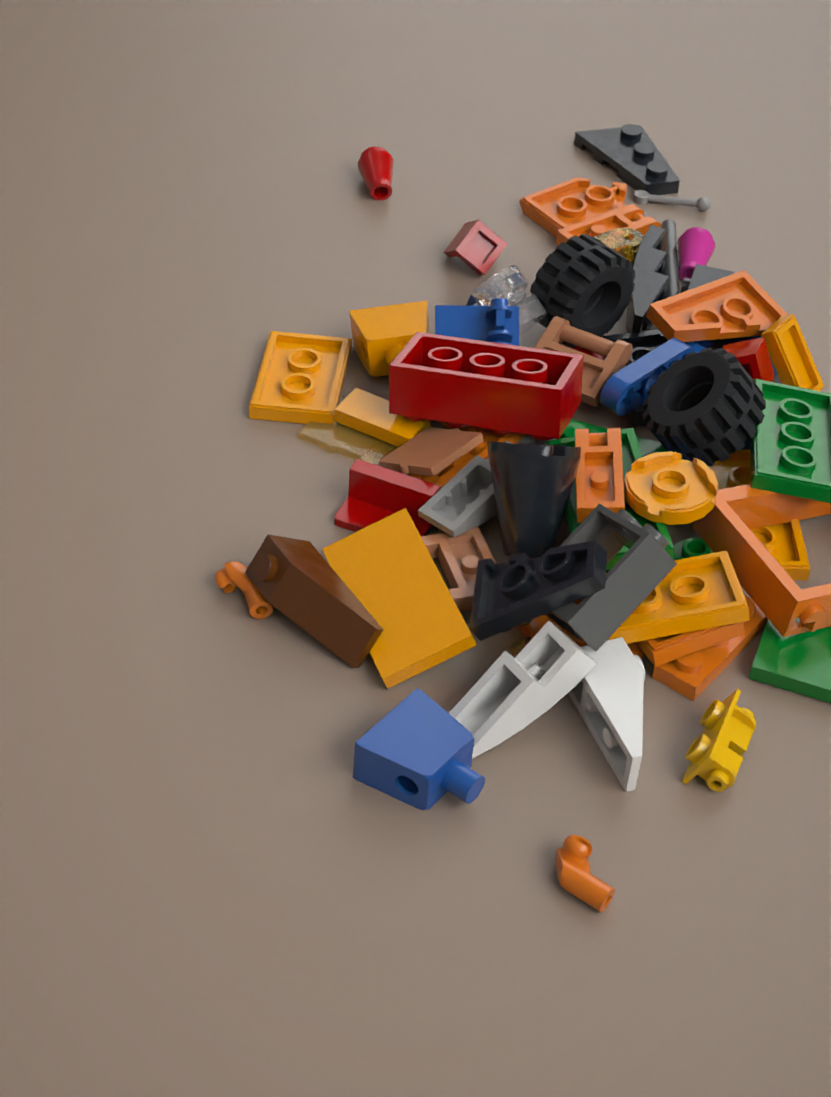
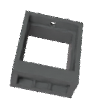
[546,504,677,652]

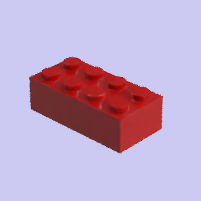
[389,332,584,440]

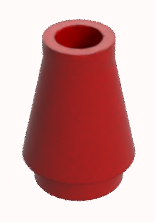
[358,146,394,200]

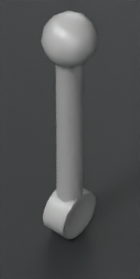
[634,190,711,211]

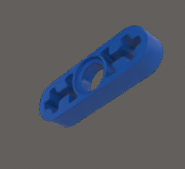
[600,338,695,416]

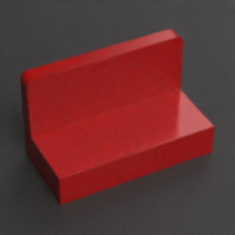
[334,459,440,536]

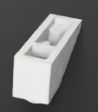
[568,637,645,792]

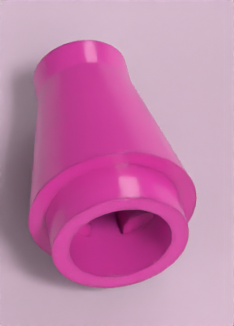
[677,227,715,280]

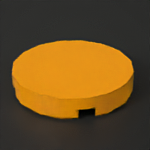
[624,451,718,525]

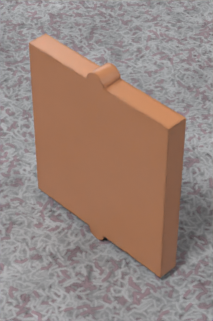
[378,427,484,476]

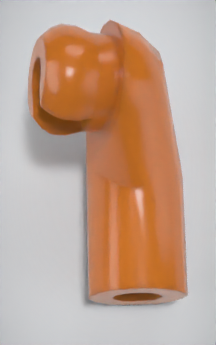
[215,561,273,619]
[555,835,615,912]

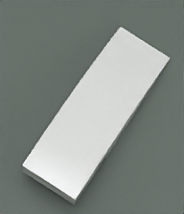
[449,621,597,759]

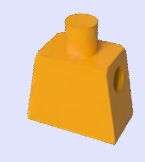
[349,300,430,377]

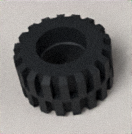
[528,234,635,347]
[642,348,766,466]

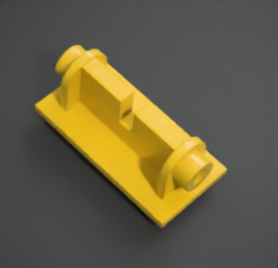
[682,688,756,792]

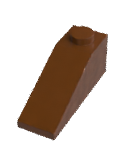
[245,534,383,668]

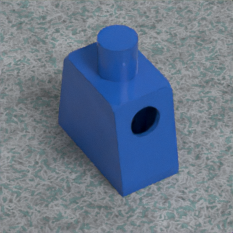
[353,688,485,810]

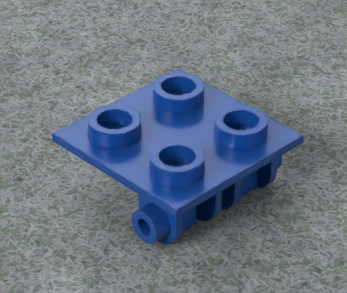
[435,298,520,346]

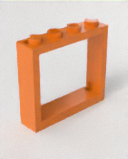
[693,484,831,637]

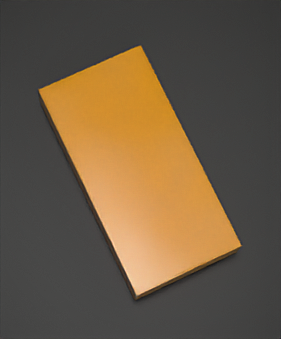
[761,314,824,391]
[334,387,431,447]

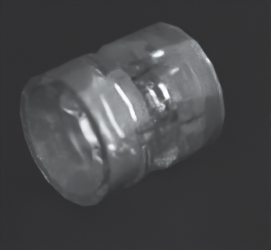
[472,265,547,335]

